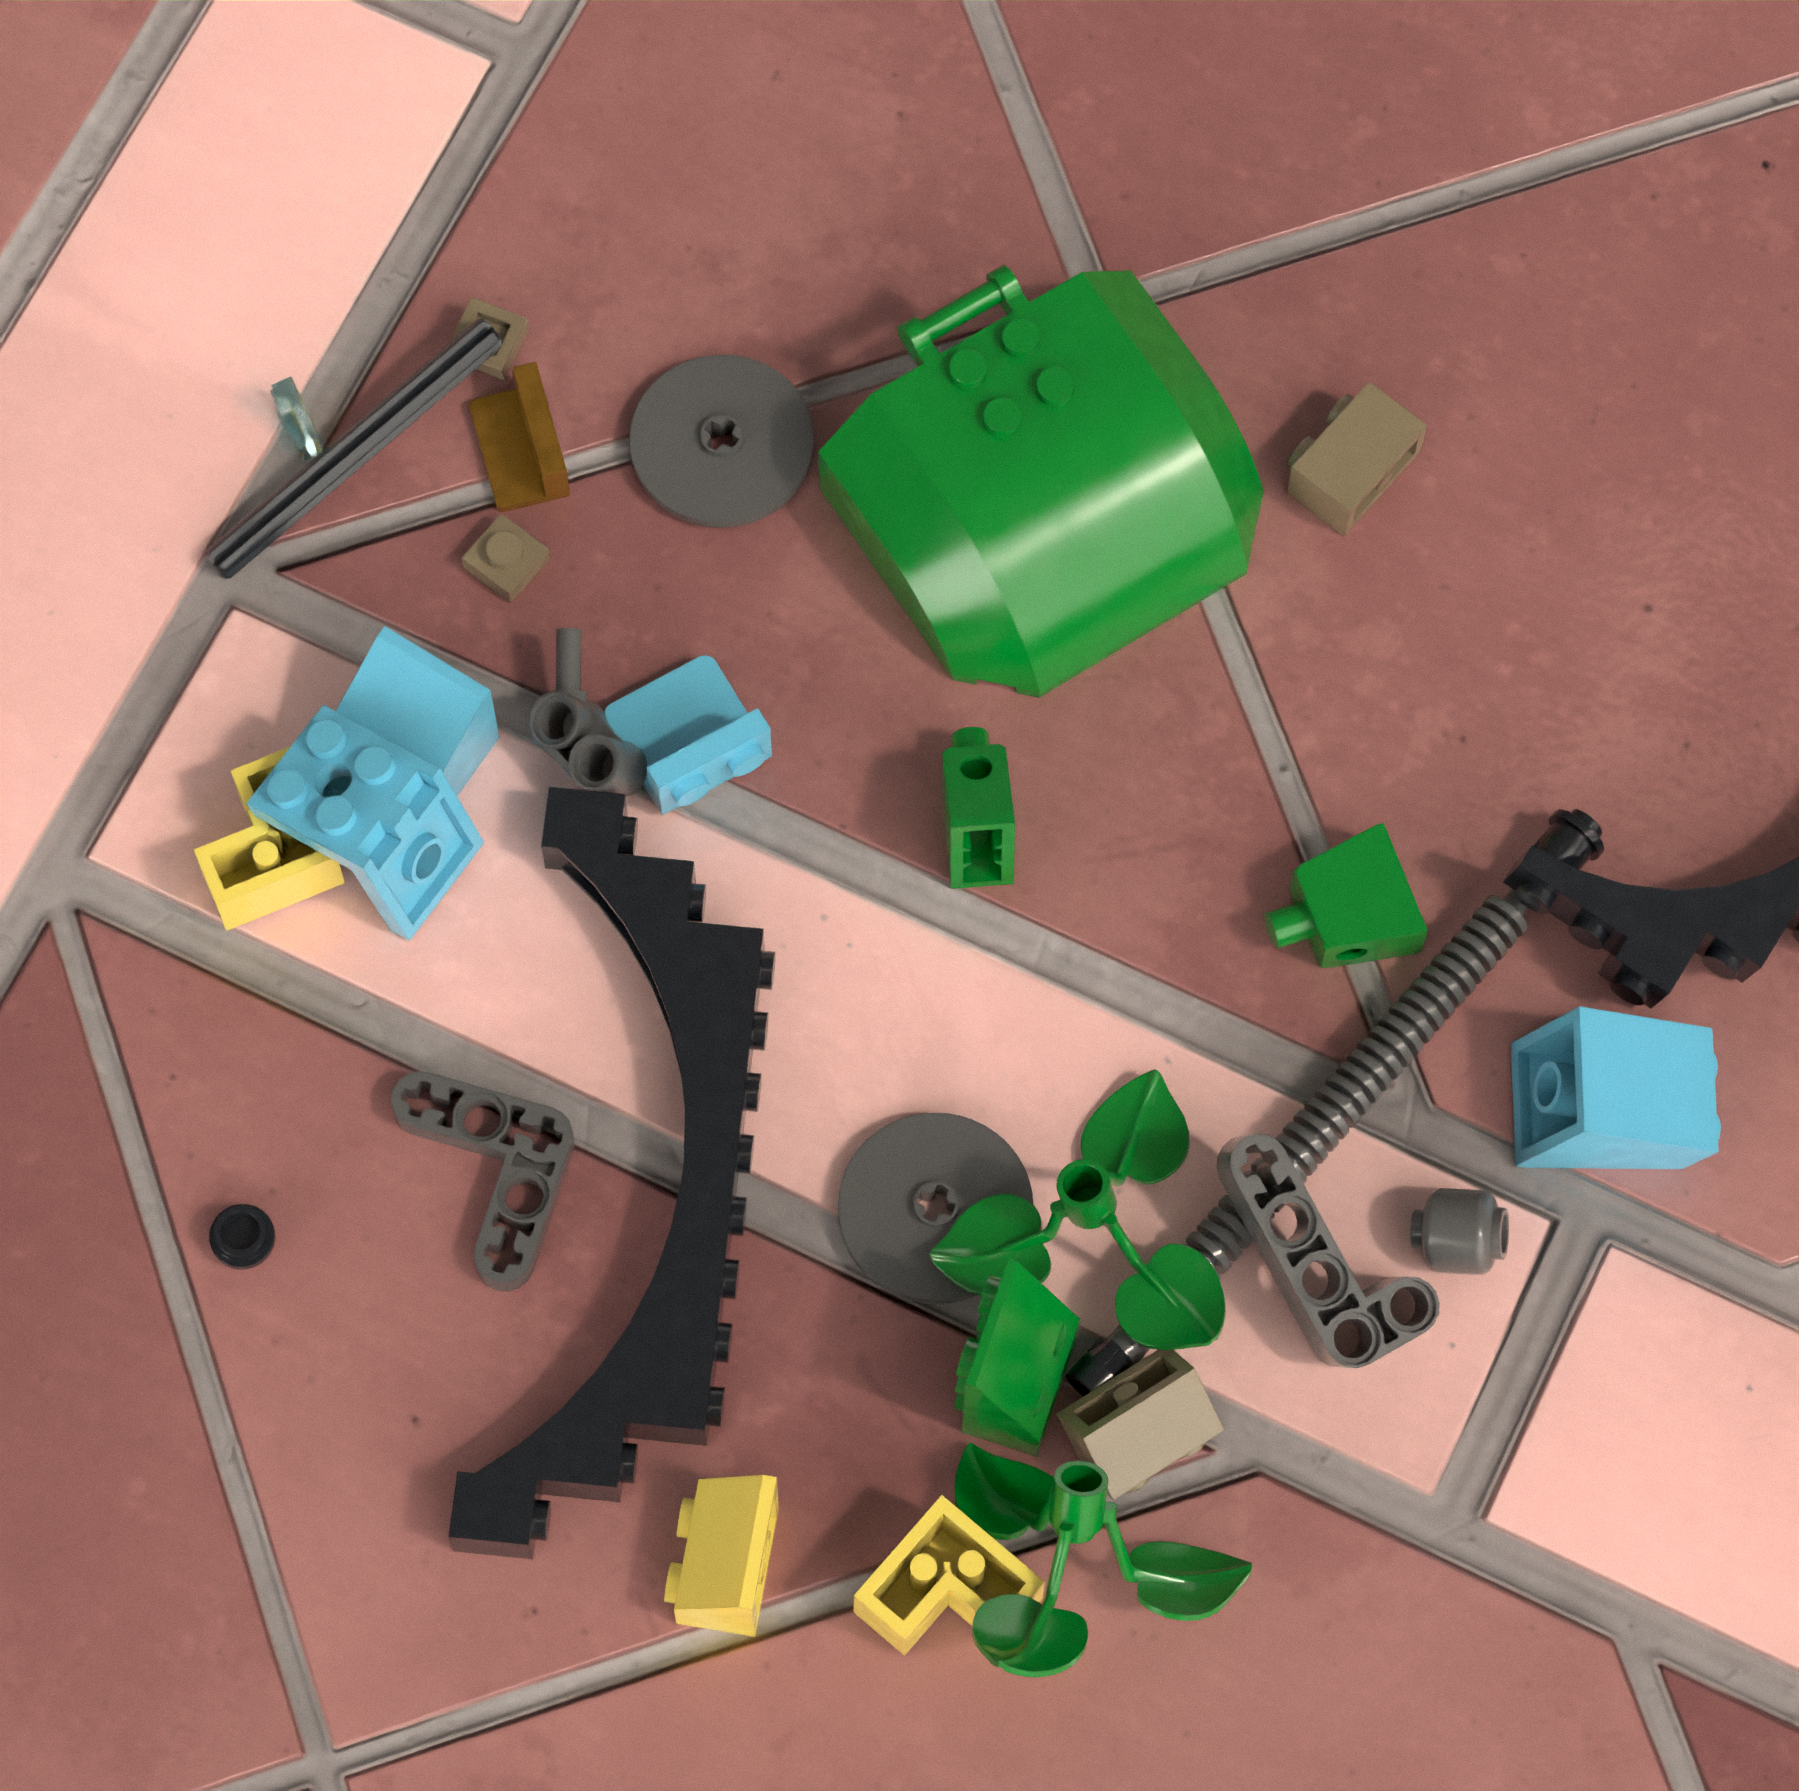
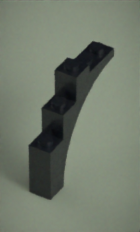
[1503,845,1799,1009]

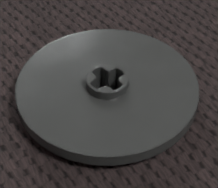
[629,355,814,528]
[838,1113,1033,1304]

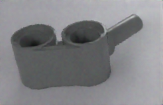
[528,628,647,797]

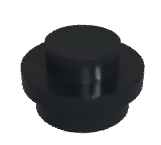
[209,1204,276,1270]

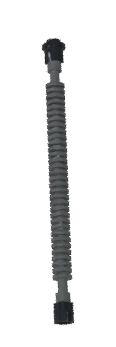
[1065,809,1605,1397]

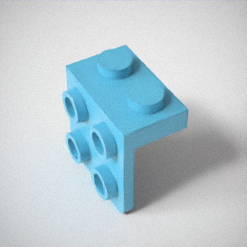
[605,655,772,815]

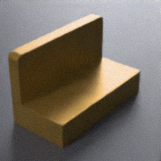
[469,361,570,512]

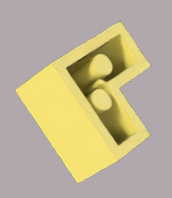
[194,747,345,931]
[853,1495,1045,1656]

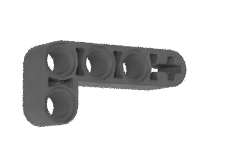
[1216,1134,1440,1368]

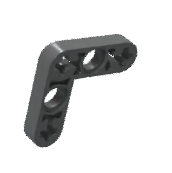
[391,1071,574,1292]

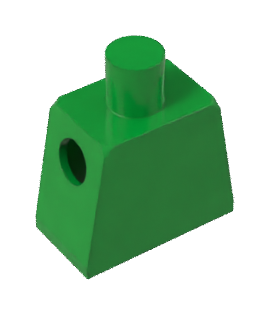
[942,727,1015,889]
[1264,822,1428,968]

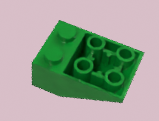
[954,1258,1080,1457]

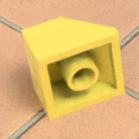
[664,1475,779,1637]

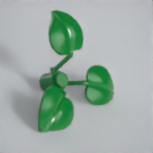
[929,1069,1226,1350]
[954,1442,1252,1677]

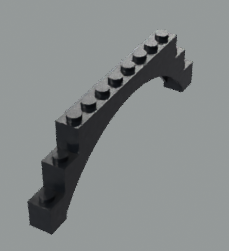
[448,787,776,1559]

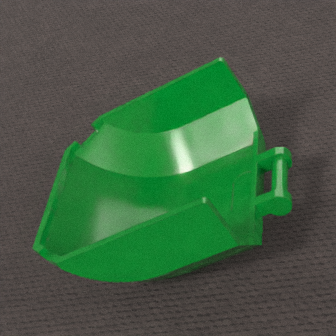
[818,265,1264,698]

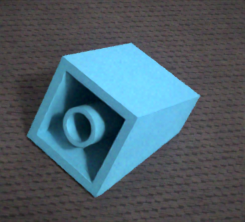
[323,626,500,797]
[1511,1006,1721,1169]

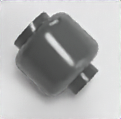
[1410,1188,1509,1275]

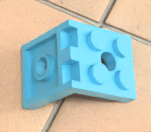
[246,705,484,941]

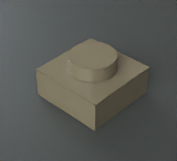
[449,297,530,380]
[461,514,551,603]

